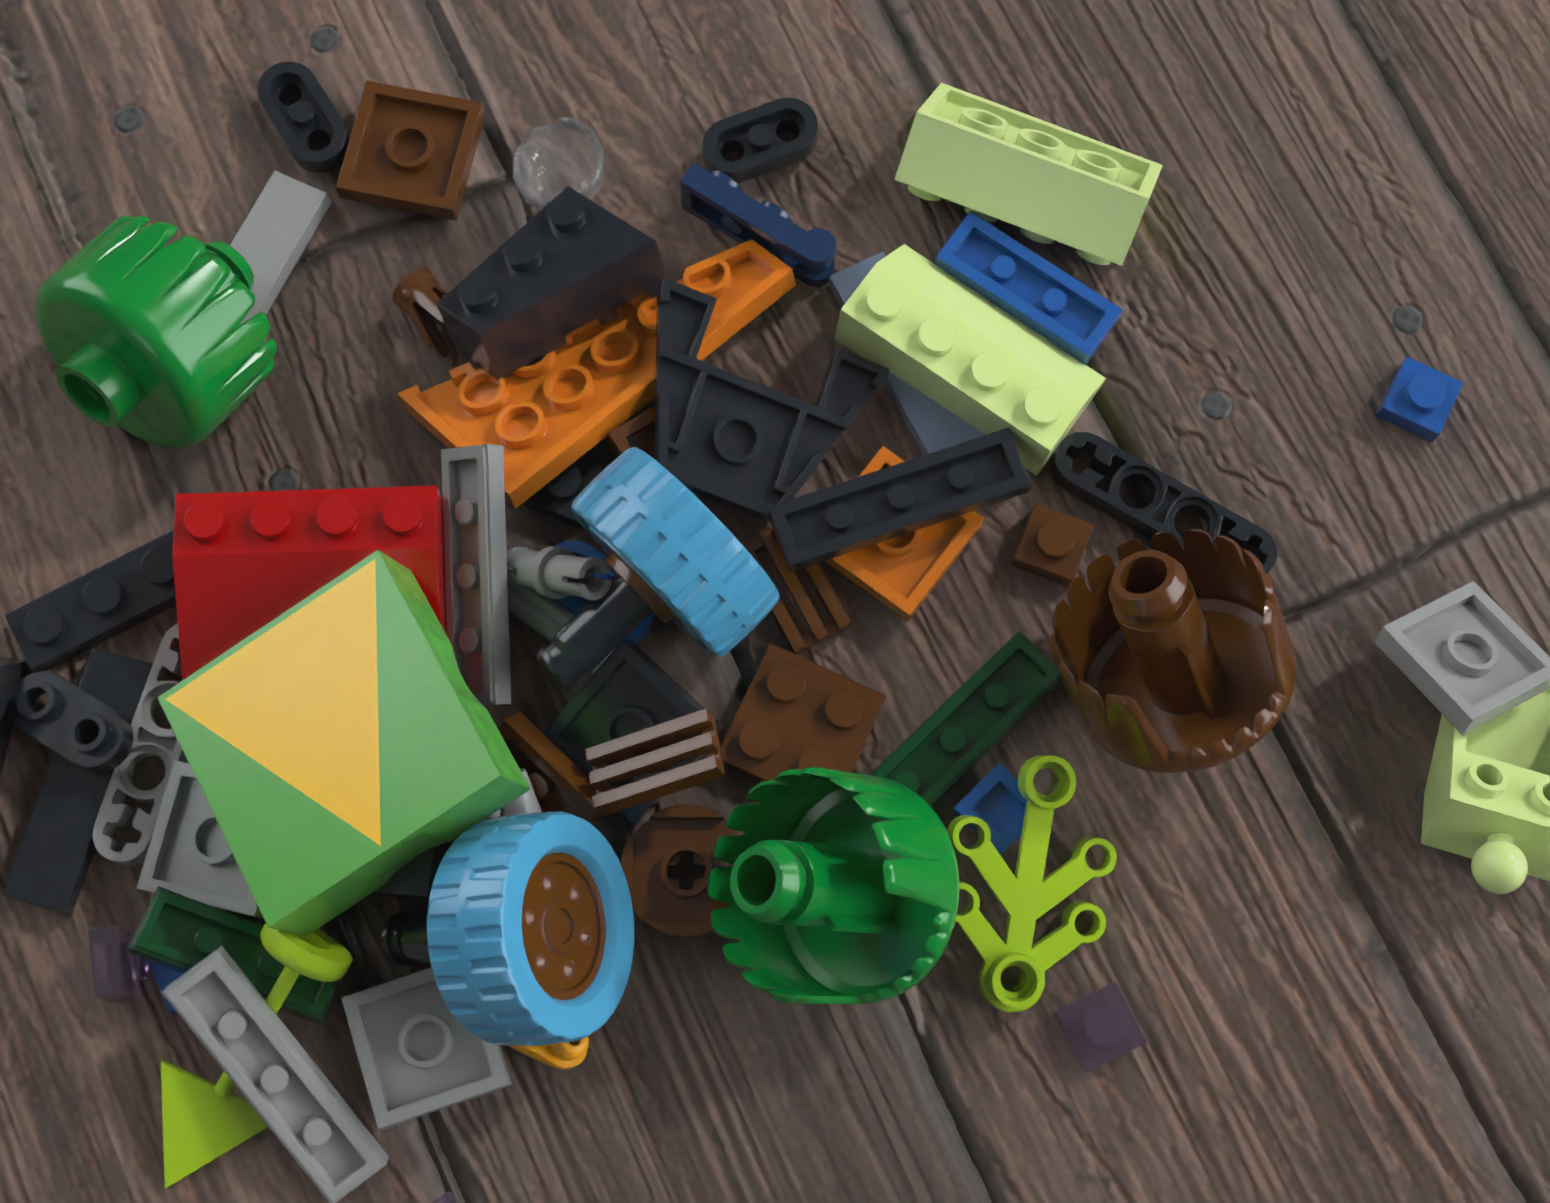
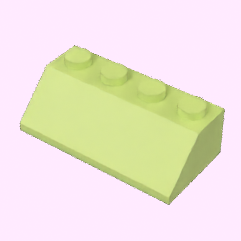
[894,83,1163,266]
[835,244,1106,476]

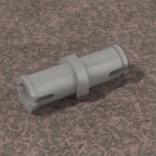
[507,546,612,600]

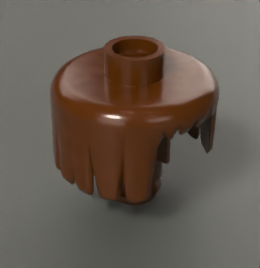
[1050,529,1296,773]

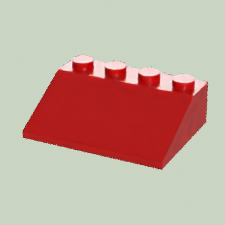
[172,486,447,681]

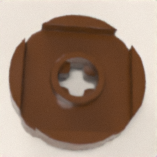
[620,804,740,939]

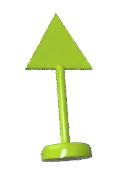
[161,923,353,1189]

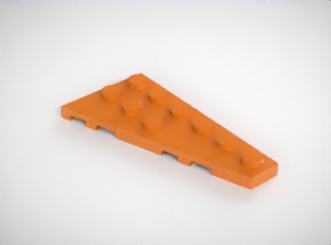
[397,239,796,509]

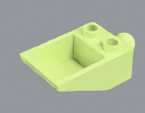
[1421,688,1550,894]

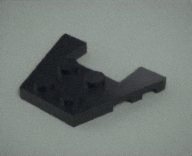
[654,277,890,523]

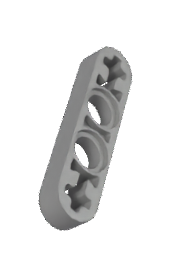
[92,623,189,867]

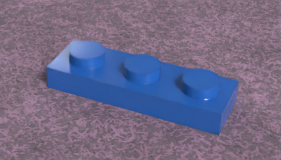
[935,211,1123,365]

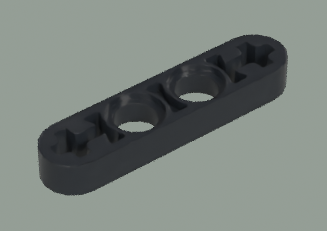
[1051,432,1278,574]

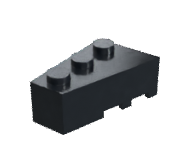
[437,186,666,380]

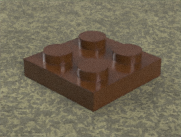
[336,80,486,221]
[720,643,887,782]

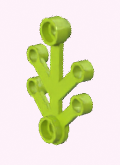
[947,754,1117,1012]

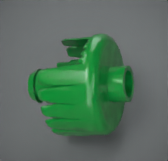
[35,215,277,449]
[707,767,959,1004]

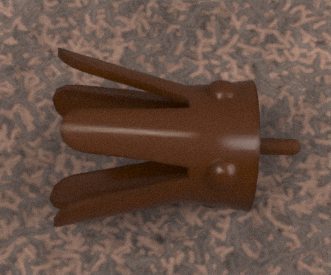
[392,268,449,358]

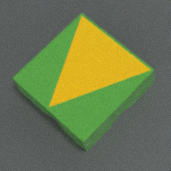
[157,550,531,935]

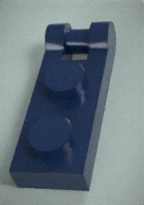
[680,163,836,287]

